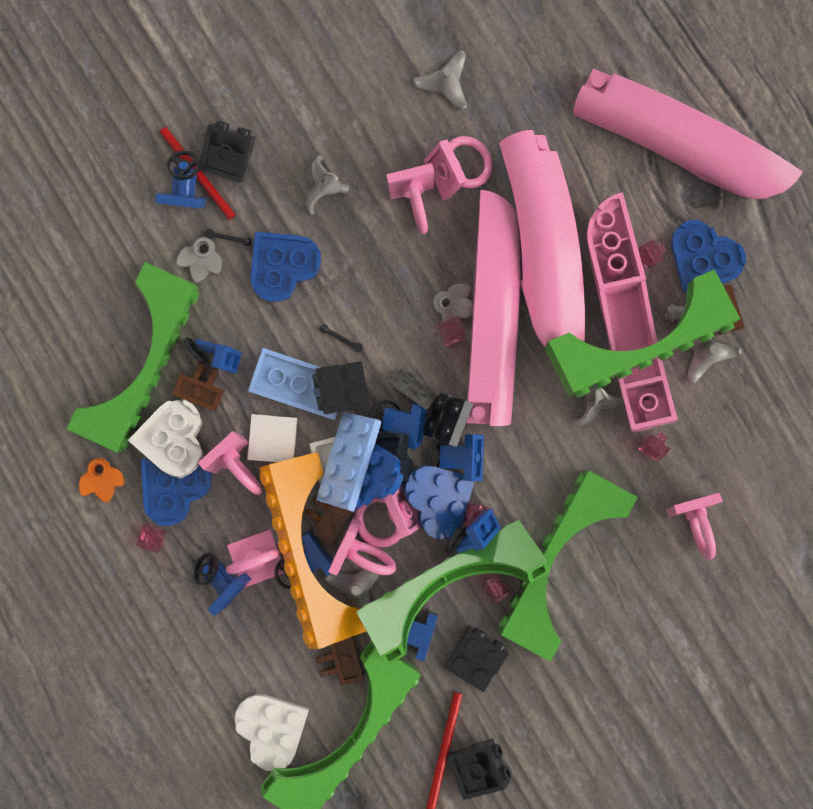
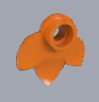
[79,458,124,503]

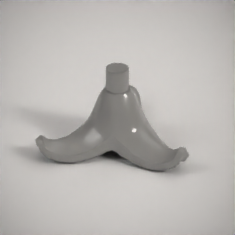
[413,50,467,110]
[306,155,349,215]
[687,339,741,383]
[573,386,624,425]
[324,561,384,609]

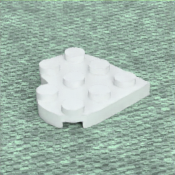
[128,400,203,478]
[235,694,309,771]

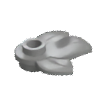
[176,237,222,282]
[433,284,473,328]

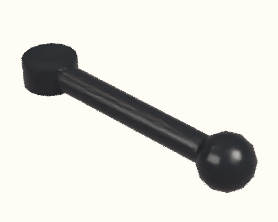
[205,229,252,246]
[320,325,363,352]

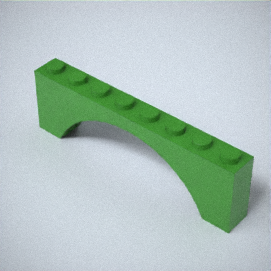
[67,262,199,452]
[544,269,740,398]
[498,470,638,662]
[356,520,550,666]
[260,640,421,809]

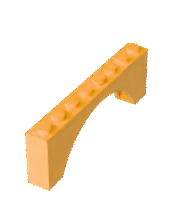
[260,452,366,649]

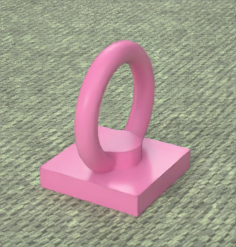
[423,136,493,201]
[386,163,435,234]
[198,431,263,495]
[354,485,421,547]
[666,493,723,560]
[328,517,396,576]
[226,529,284,588]

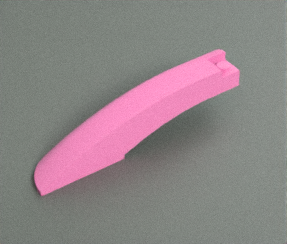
[573,69,802,199]
[499,130,585,347]
[466,190,522,426]
[587,192,678,432]

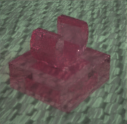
[638,240,667,270]
[437,316,467,347]
[638,432,670,462]
[136,523,167,553]

